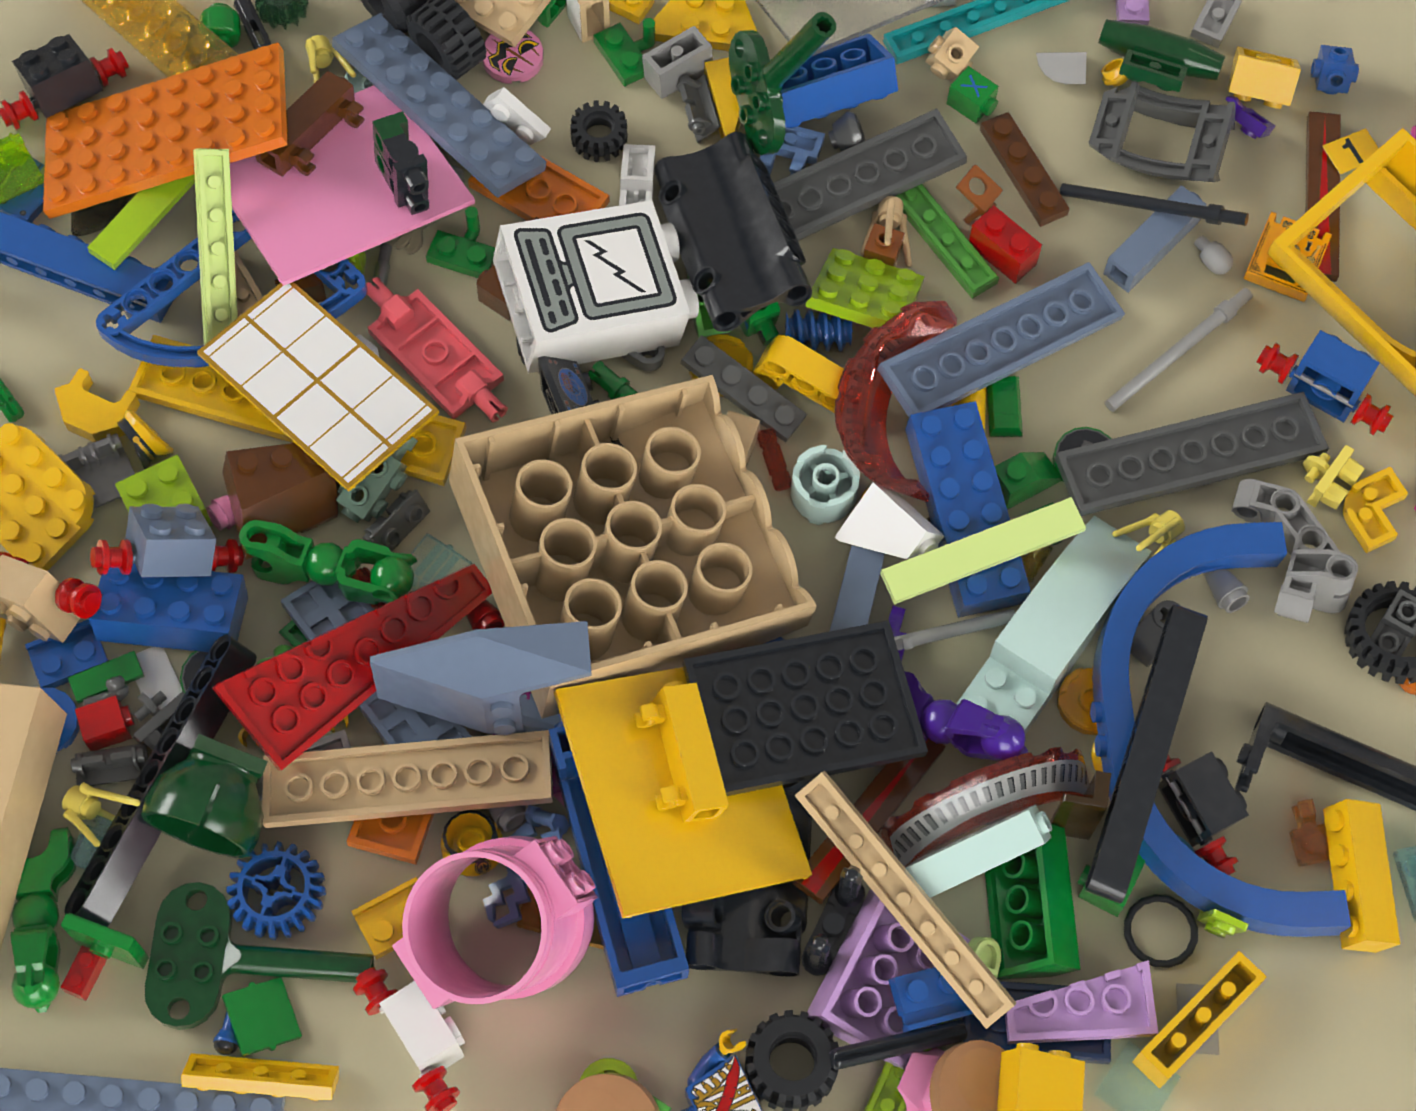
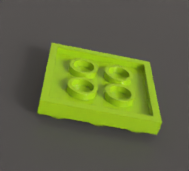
[805,248,925,331]

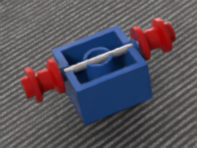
[1256,330,1394,436]

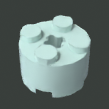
[790,445,860,525]

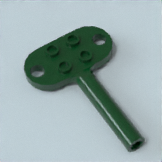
[729,12,836,155]
[145,882,374,1030]

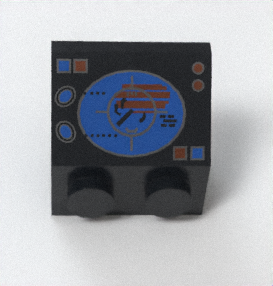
[538,356,600,415]

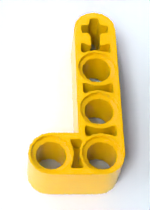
[753,335,887,430]

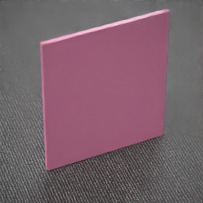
[230,85,475,286]

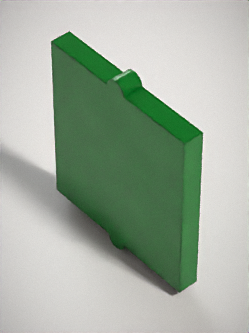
[222,977,302,1057]

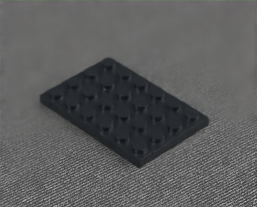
[682,620,928,796]

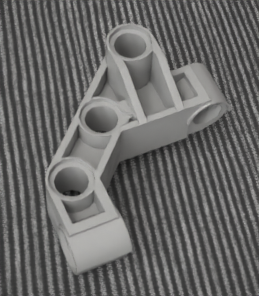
[1231,479,1358,623]

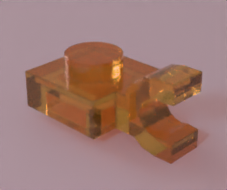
[1289,798,1330,867]

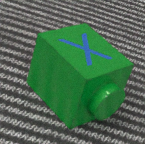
[946,66,999,124]

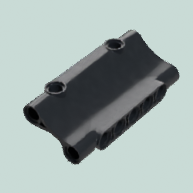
[654,132,812,332]
[682,779,813,977]

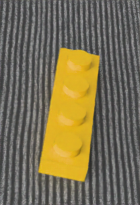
[181,1053,339,1101]

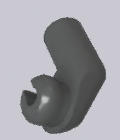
[83,675,129,706]

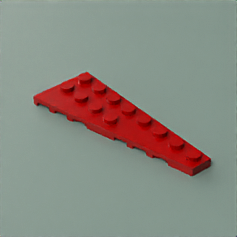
[212,564,492,771]

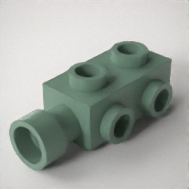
[336,437,418,523]

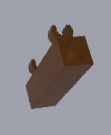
[256,71,365,177]

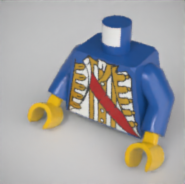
[681,1029,762,1111]

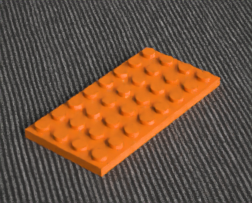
[43,42,288,219]

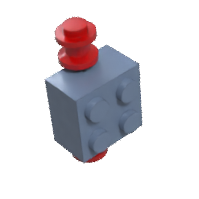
[90,504,244,577]

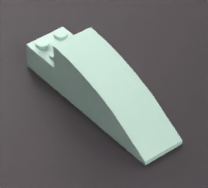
[956,515,1152,763]

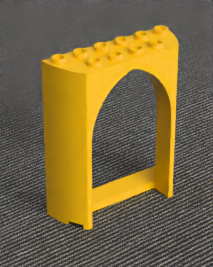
[1267,128,1416,397]

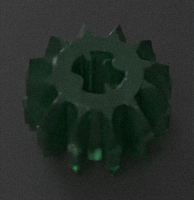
[255,0,309,30]

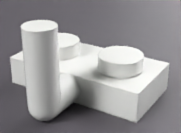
[483,87,551,145]

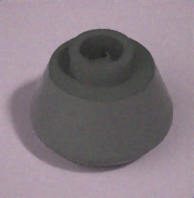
[828,111,866,152]

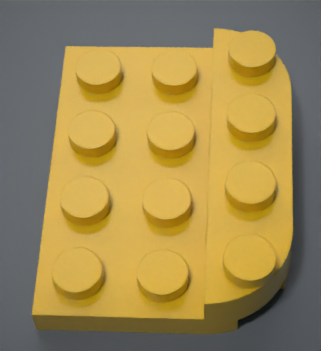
[0,423,95,571]

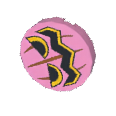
[483,30,543,84]

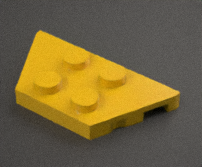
[653,0,757,51]

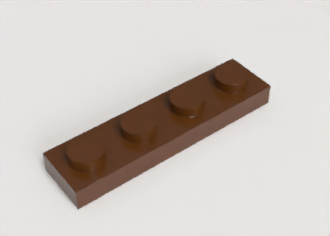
[980,112,1070,227]

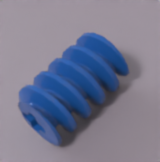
[785,309,852,352]

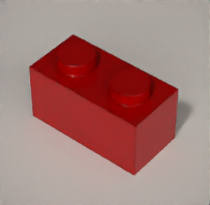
[60,945,107,1001]

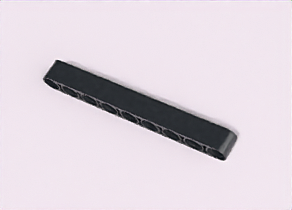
[1085,603,1208,904]
[64,635,257,927]

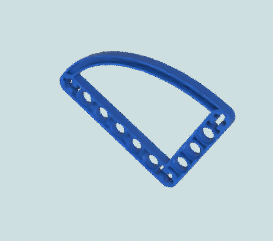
[96,210,367,368]

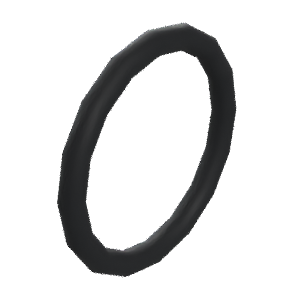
[1124,894,1198,968]

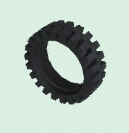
[1344,581,1416,684]

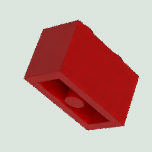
[969,205,1042,284]

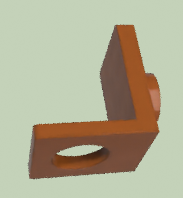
[956,164,1003,224]

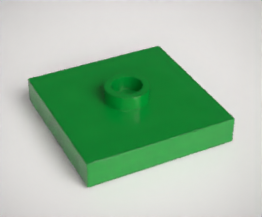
[60,913,149,969]

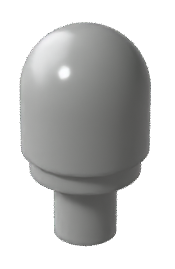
[1194,235,1233,274]

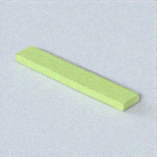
[193,148,238,345]
[880,497,1086,604]

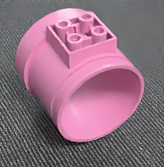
[392,836,598,1009]

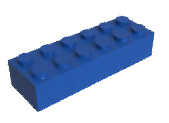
[905,401,1031,618]

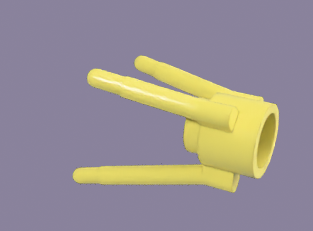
[305,35,356,83]
[1112,510,1185,557]
[62,782,141,847]

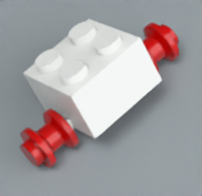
[353,967,465,1111]

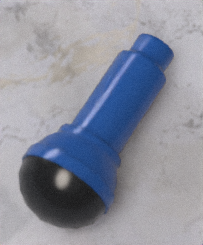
[213,1010,239,1055]

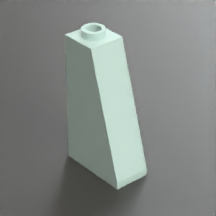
[905,804,1052,898]

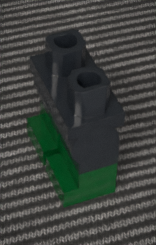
[372,111,429,215]

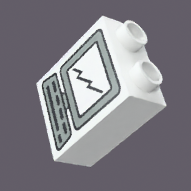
[493,200,699,374]

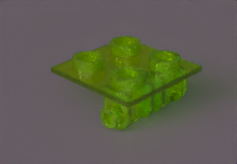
[0,133,44,204]

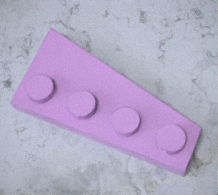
[1005,960,1158,1044]

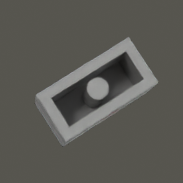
[642,26,713,99]

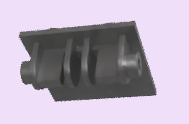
[58,433,135,509]

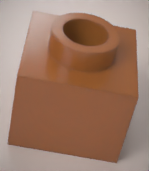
[863,223,905,267]

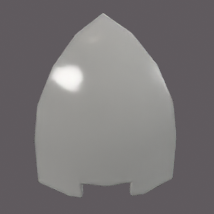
[1036,52,1087,84]

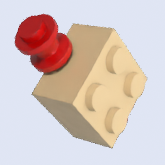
[0,551,102,643]

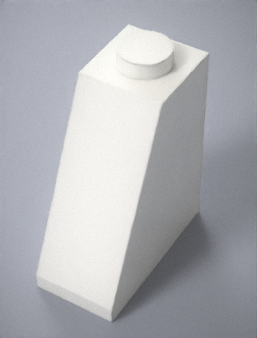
[835,483,944,559]

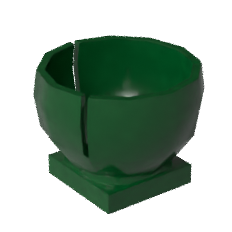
[141,734,268,858]

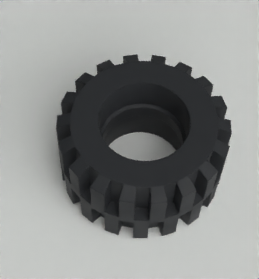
[406,0,486,80]
[745,1010,839,1111]

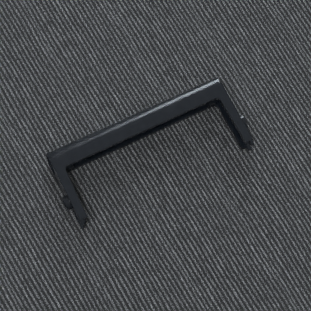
[1234,702,1416,811]

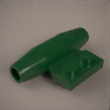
[1098,19,1225,92]

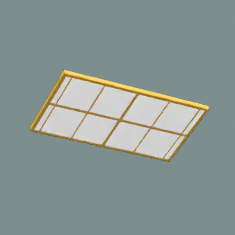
[197,282,439,492]

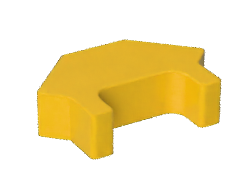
[54,368,140,442]

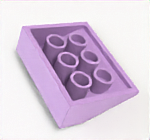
[807,889,970,1070]

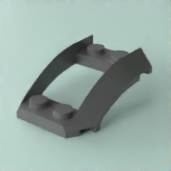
[1089,81,1236,182]

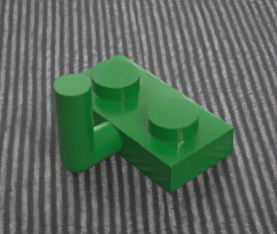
[593,18,655,87]
[426,207,495,278]

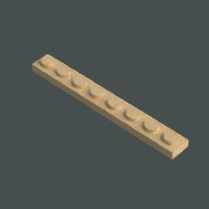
[795,771,1016,1029]

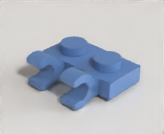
[760,126,825,175]

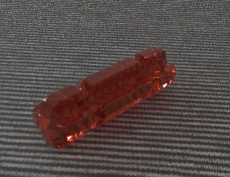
[757,428,792,491]

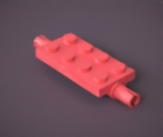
[366,277,508,423]

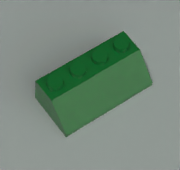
[985,824,1081,979]

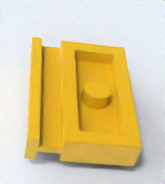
[351,877,418,960]

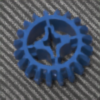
[226,841,326,940]

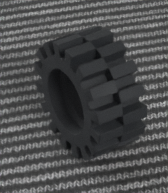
[570,100,628,162]

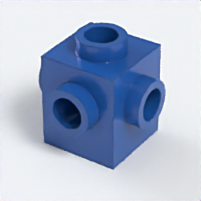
[1311,45,1359,95]

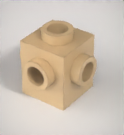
[925,27,980,80]

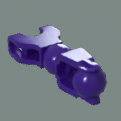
[904,671,1029,761]

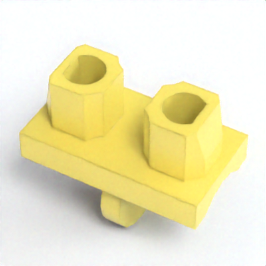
[1303,445,1365,510]

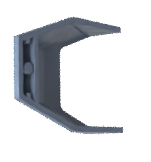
[370,621,592,735]

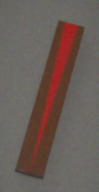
[1305,111,1341,282]
[792,738,946,905]

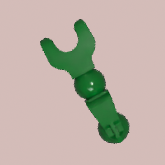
[239,520,417,604]
[10,827,76,1013]

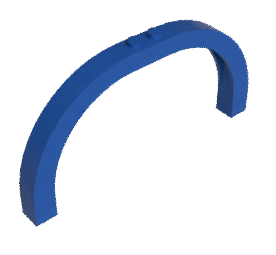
[1090,522,1351,937]

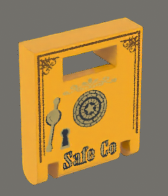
[1243,211,1332,302]

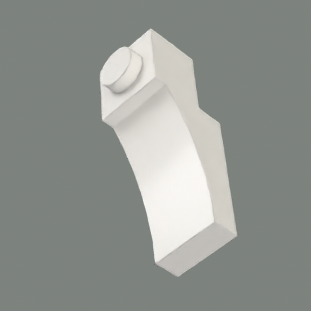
[619,144,655,205]

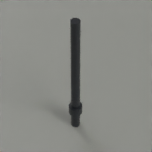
[1060,183,1249,226]

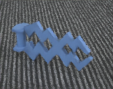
[483,805,570,929]

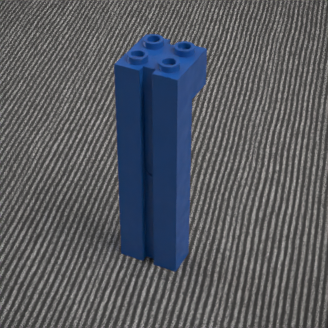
[549,721,689,997]

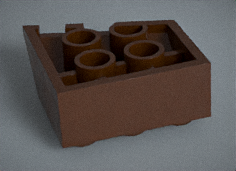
[222,443,338,560]

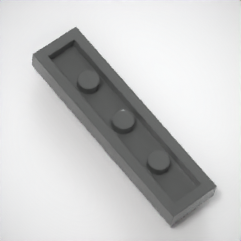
[680,335,807,443]

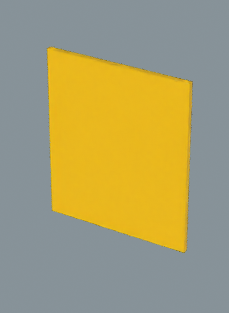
[554,667,812,918]

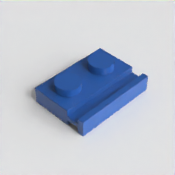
[25,619,109,688]
[888,967,973,1033]

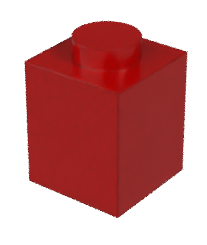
[75,695,135,751]

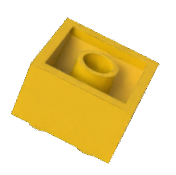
[1228,46,1301,109]

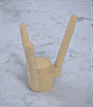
[860,196,912,267]

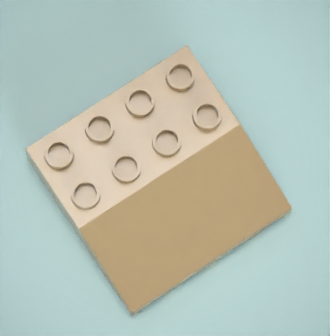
[449,375,817,719]

